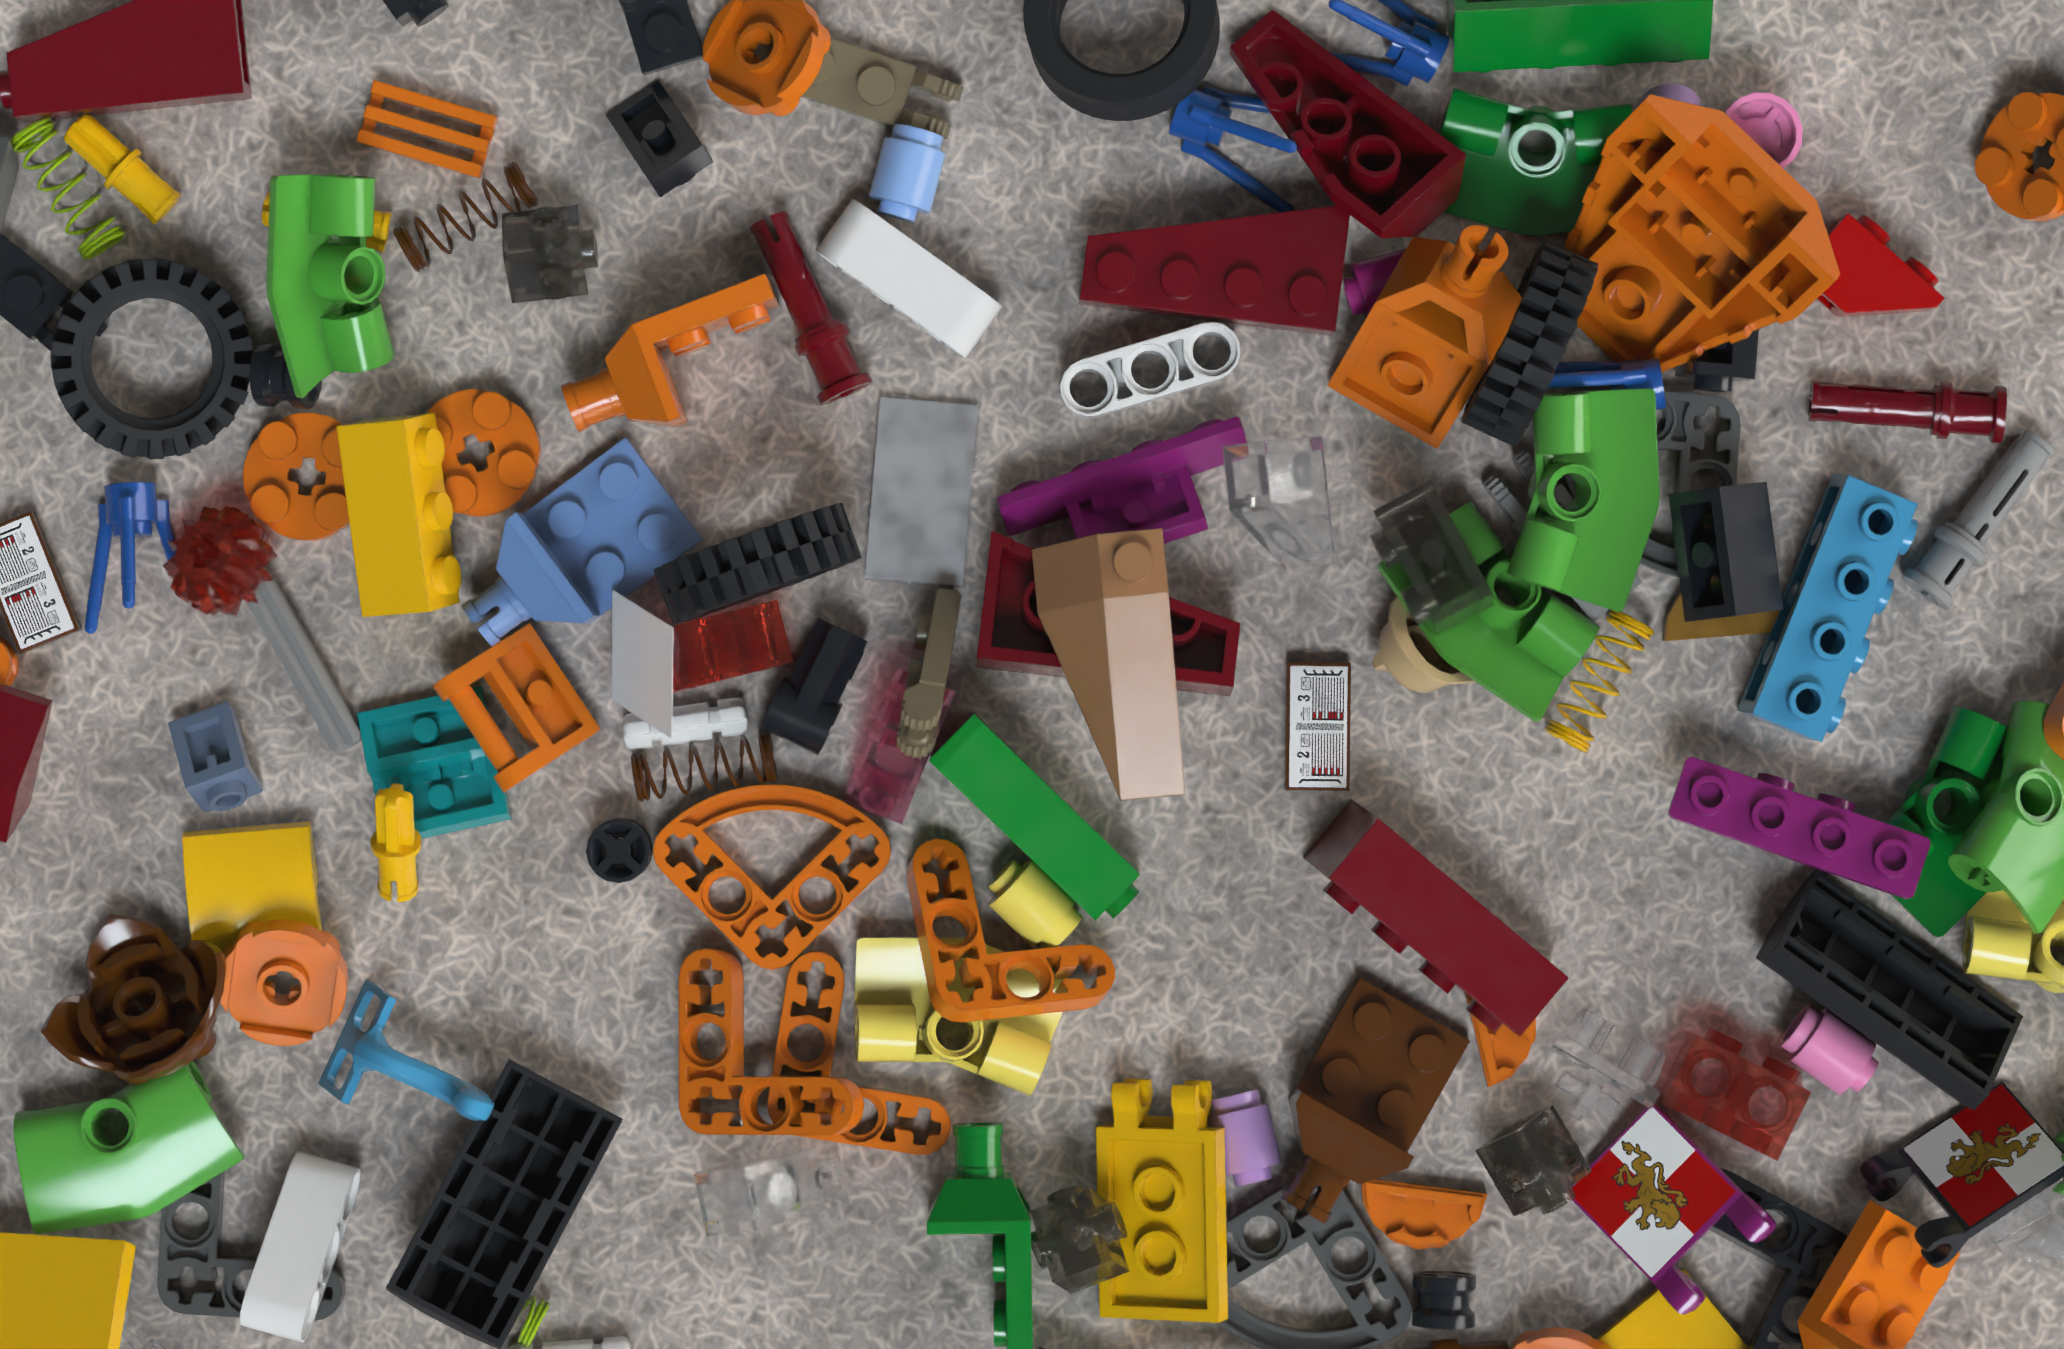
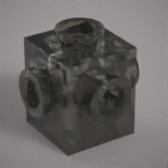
[502,205,599,303]
[1475,1105,1592,1216]
[1030,1186,1130,1294]

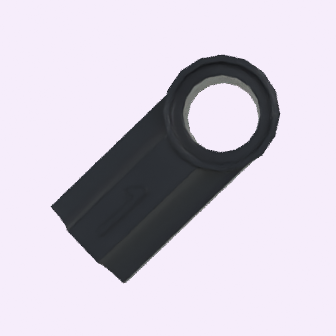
[761,618,868,755]

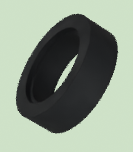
[1023,0,1220,121]

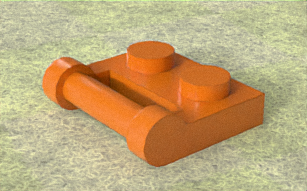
[433,623,601,793]

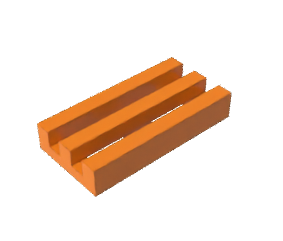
[356,80,498,179]

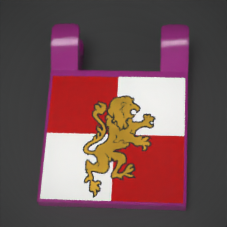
[1565,1102,1776,1315]

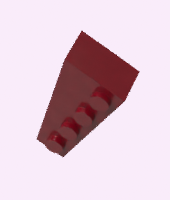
[1079,206,1350,336]
[977,531,1241,696]
[1303,799,1569,1037]

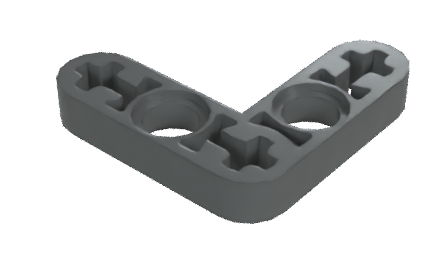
[157,1171,346,1321]

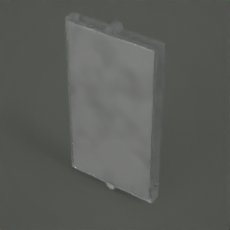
[861,391,982,591]

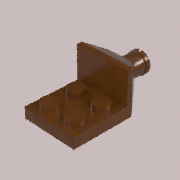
[1281,977,1470,1224]

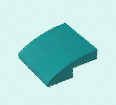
[357,686,512,839]

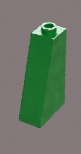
[929,713,1140,921]

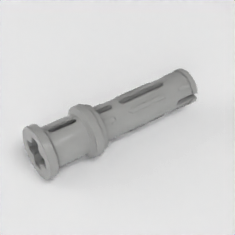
[1902,428,2055,610]

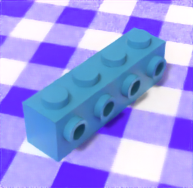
[1737,474,1918,742]

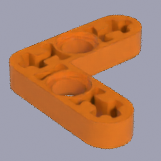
[906,839,1115,1022]
[679,948,864,1135]
[768,951,951,1155]

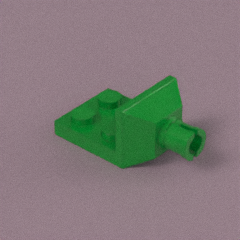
[927,1122,1033,1349]

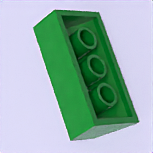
[1446,0,1713,73]

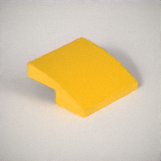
[182,821,322,954]

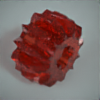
[163,505,277,616]

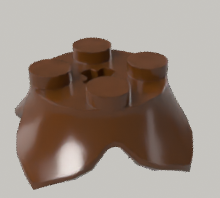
[41,914,226,1085]

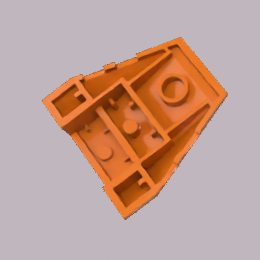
[1563,94,1840,372]

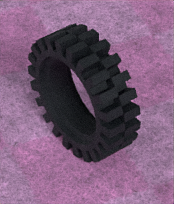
[1461,240,1598,446]
[50,258,253,460]
[653,503,862,625]

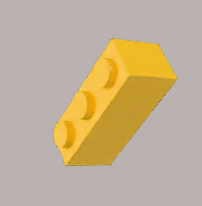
[336,413,461,617]

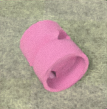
[1723,92,1803,169]

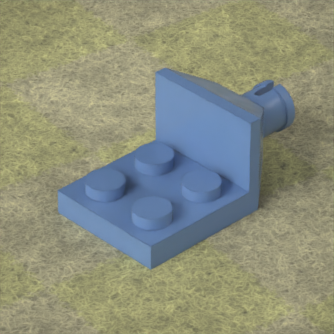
[462,437,703,646]

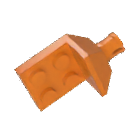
[1327,225,1522,449]
[561,274,780,432]
[1797,1200,1961,1349]

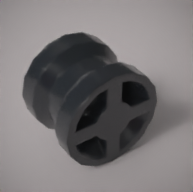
[249,343,322,409]
[586,818,653,883]
[1411,1271,1476,1329]

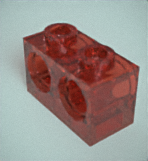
[672,599,796,693]
[1655,1027,1811,1161]

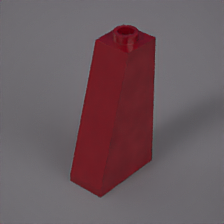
[0,0,252,123]

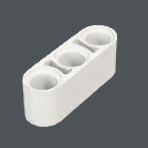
[815,199,1002,359]
[1060,322,1241,419]
[239,1151,361,1343]

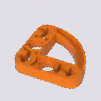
[653,784,892,970]

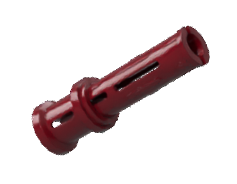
[749,211,873,405]
[1808,380,2007,443]

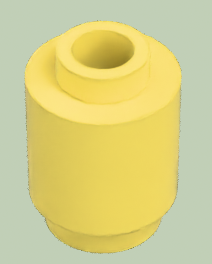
[988,859,1083,948]

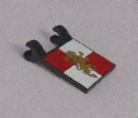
[1860,1081,2064,1268]

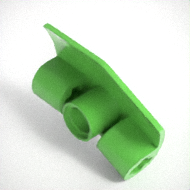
[266,174,395,398]
[1506,388,1660,612]
[1377,502,1600,722]
[1948,700,2064,934]
[14,1061,245,1234]

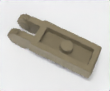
[801,38,964,139]
[896,588,962,759]

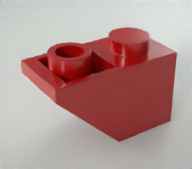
[1817,213,1945,317]

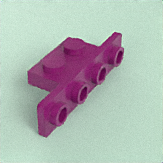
[997,417,1249,544]
[1668,757,1931,899]

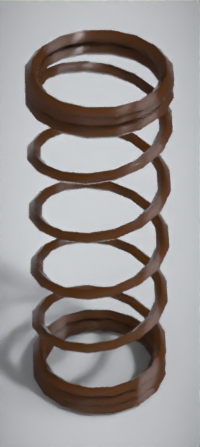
[393,161,539,272]
[631,732,777,802]

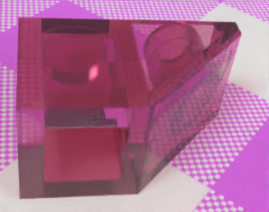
[843,667,956,825]

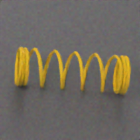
[1544,610,1654,753]

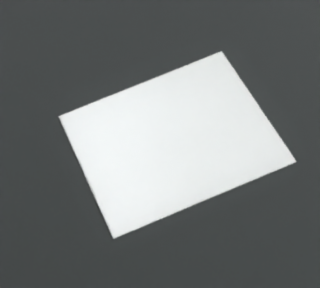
[611,589,674,739]

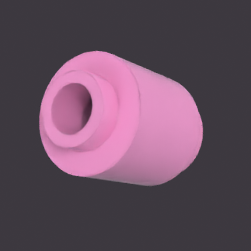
[1779,1004,1879,1095]

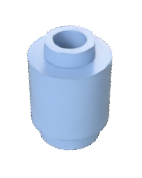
[868,124,946,223]

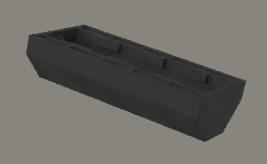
[1756,869,2023,1110]
[386,1059,623,1349]

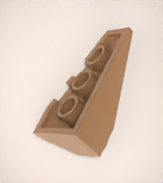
[1032,528,1185,801]

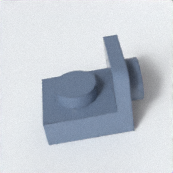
[168,701,263,812]

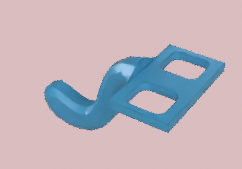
[318,980,495,1121]

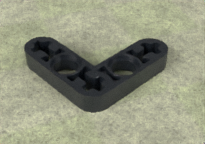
[1710,1168,1848,1349]

